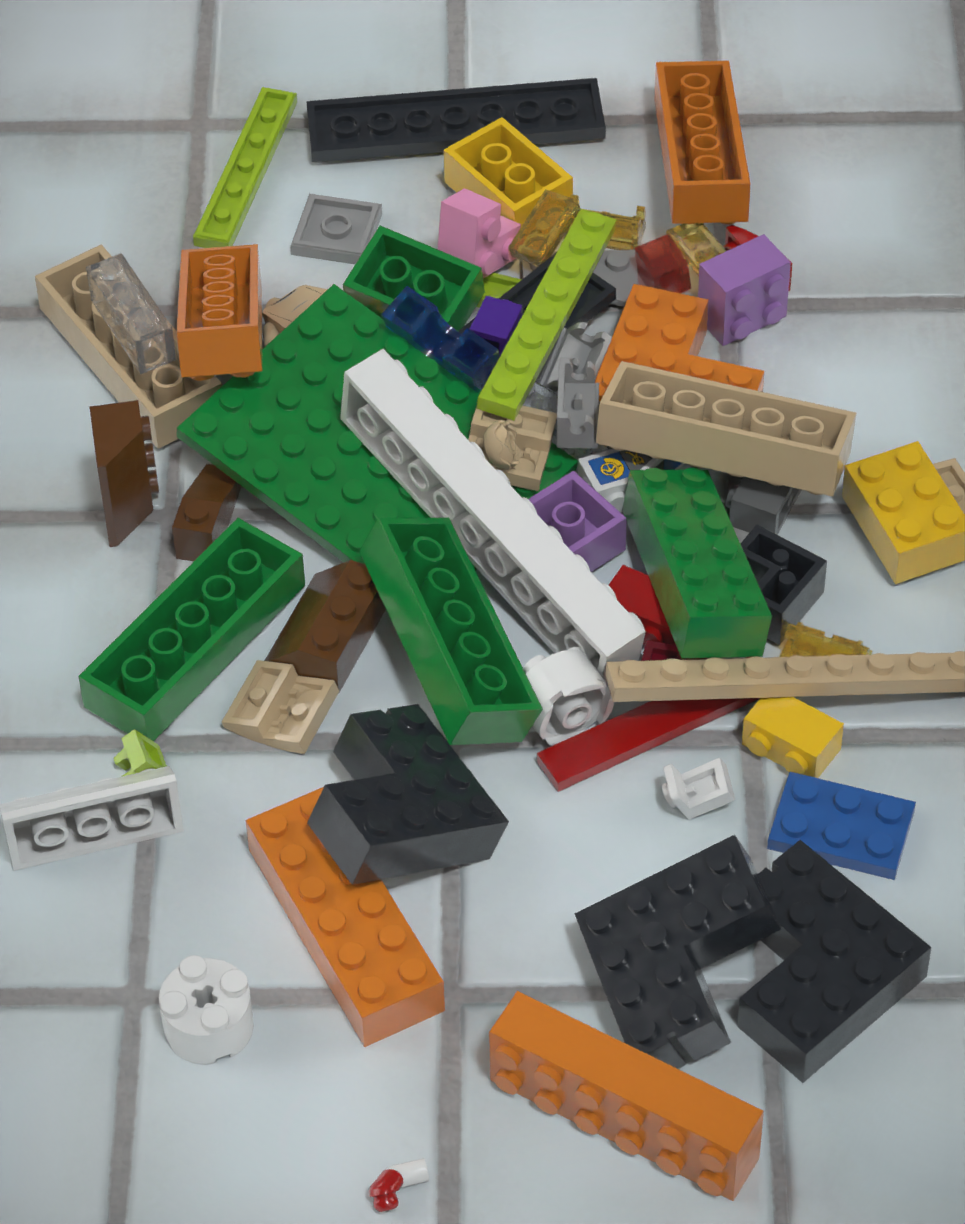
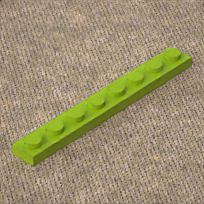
[477,209,617,421]

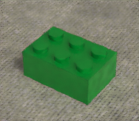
[342,225,485,347]

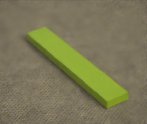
[193,87,298,248]

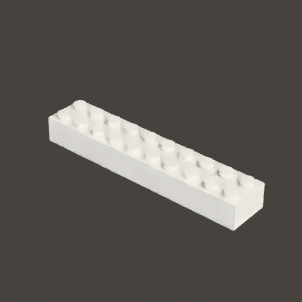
[340,349,646,685]

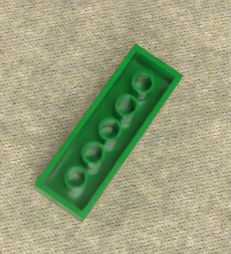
[622,468,772,658]
[359,517,543,745]
[78,518,305,741]

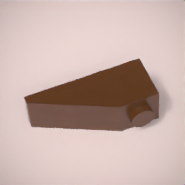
[172,464,242,561]

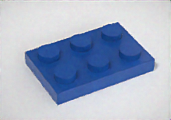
[767,772,916,880]

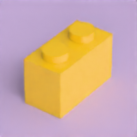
[742,697,844,778]

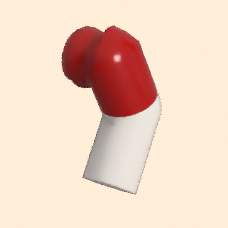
[369,1158,429,1212]

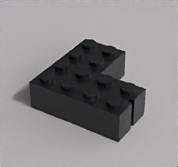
[307,704,509,885]
[574,834,782,1069]
[737,840,931,1083]

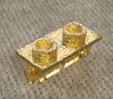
[780,622,873,657]

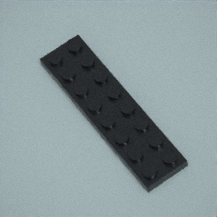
[306,78,606,162]

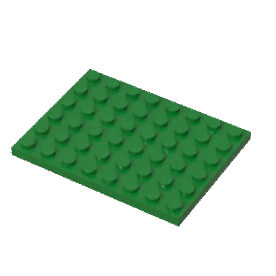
[176,284,578,571]

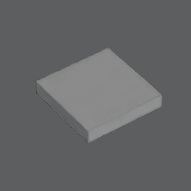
[291,193,382,264]

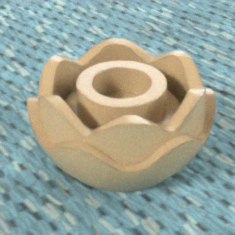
[484,420,521,470]

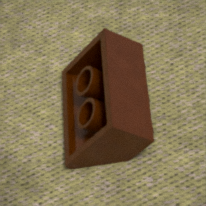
[89,400,159,547]
[264,560,386,694]

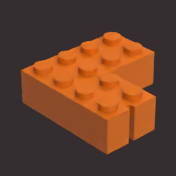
[595,284,764,414]

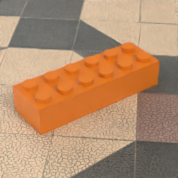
[654,61,751,225]
[177,244,262,381]
[245,787,445,1047]
[489,991,764,1201]

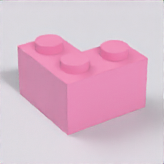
[438,188,521,278]

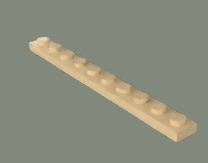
[605,651,965,702]

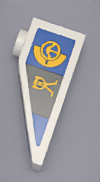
[578,448,685,513]

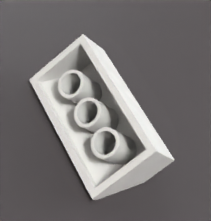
[0,766,184,871]

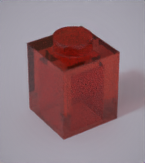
[634,234,691,294]

